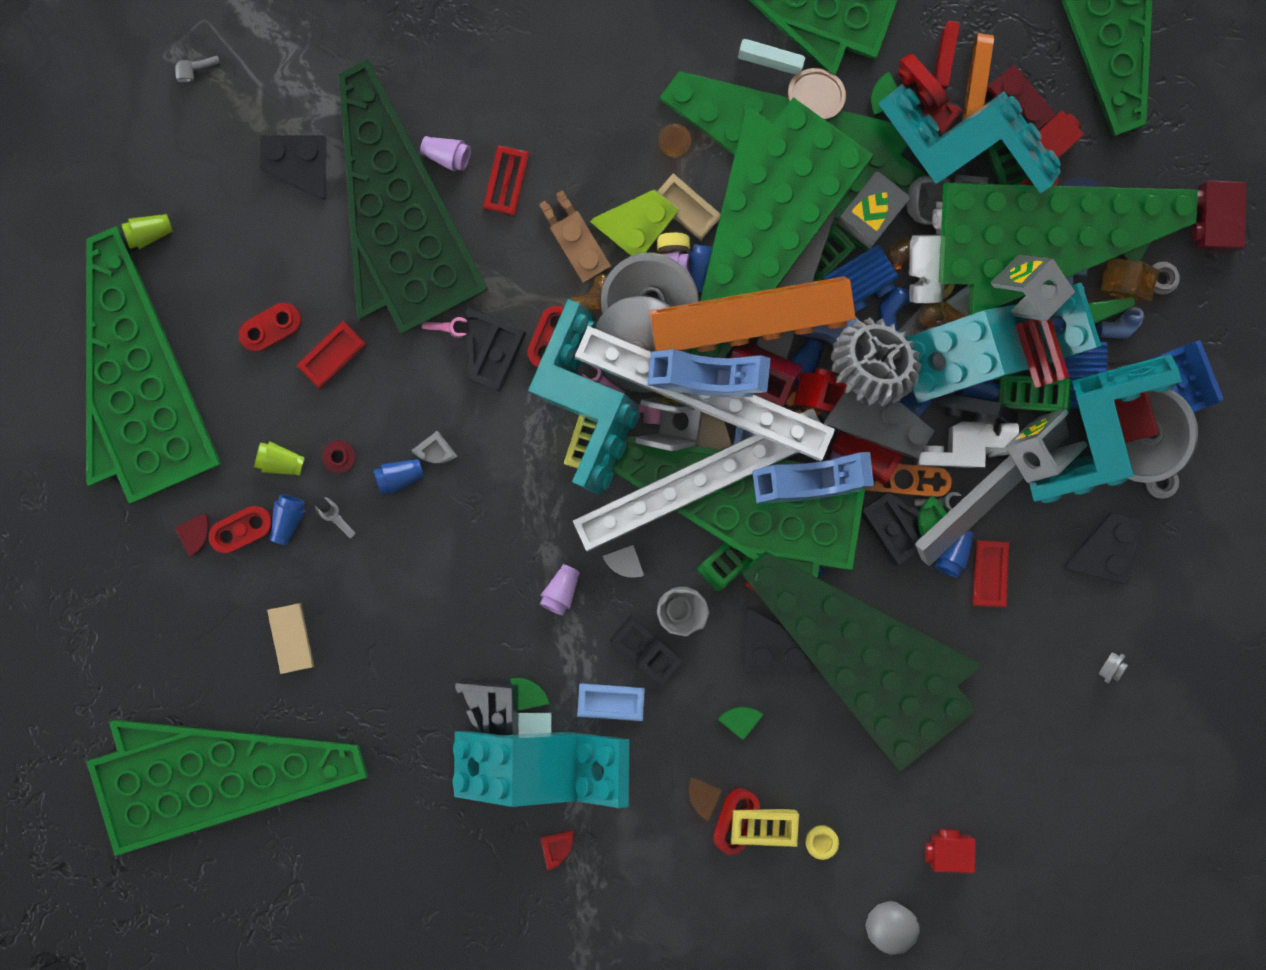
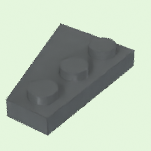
[823,390,935,458]

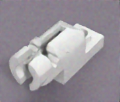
[909,201,944,303]
[915,421,1019,468]

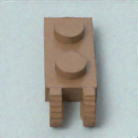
[539,190,611,284]

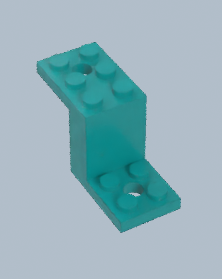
[878,84,1061,194]
[905,283,1101,403]
[528,299,640,496]
[1029,354,1182,503]
[452,731,629,808]

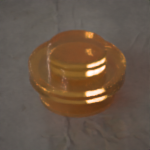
[659,124,691,157]

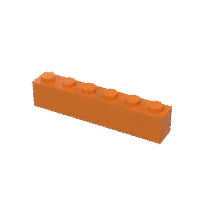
[649,276,856,352]

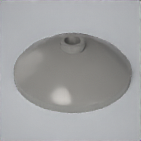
[601,253,699,348]
[595,296,690,393]
[1125,389,1198,483]

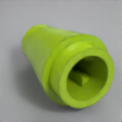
[121,214,173,250]
[254,441,304,476]

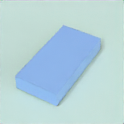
[577,683,645,721]

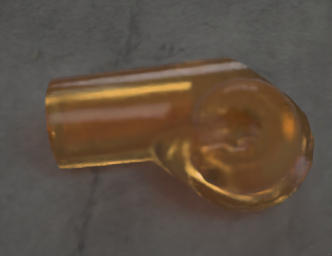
[887,238,911,270]
[571,274,607,311]
[918,302,966,327]

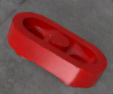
[897,53,949,110]
[239,303,302,352]
[528,306,564,368]
[209,506,272,553]
[713,788,760,855]

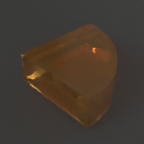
[689,777,722,821]

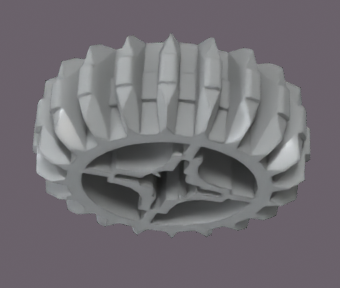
[830,317,922,406]

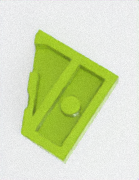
[590,190,680,256]

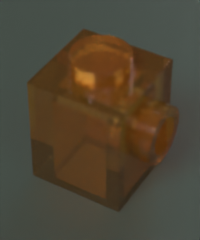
[1101,259,1159,302]

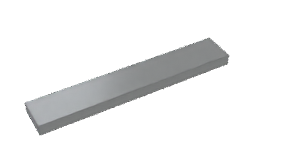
[915,418,1069,566]

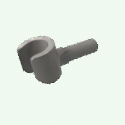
[175,55,220,83]
[914,492,962,512]
[315,497,356,538]

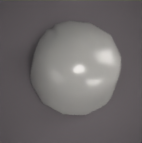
[906,175,951,225]
[656,587,709,636]
[865,901,920,955]

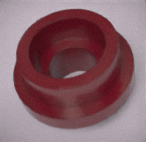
[322,441,355,473]

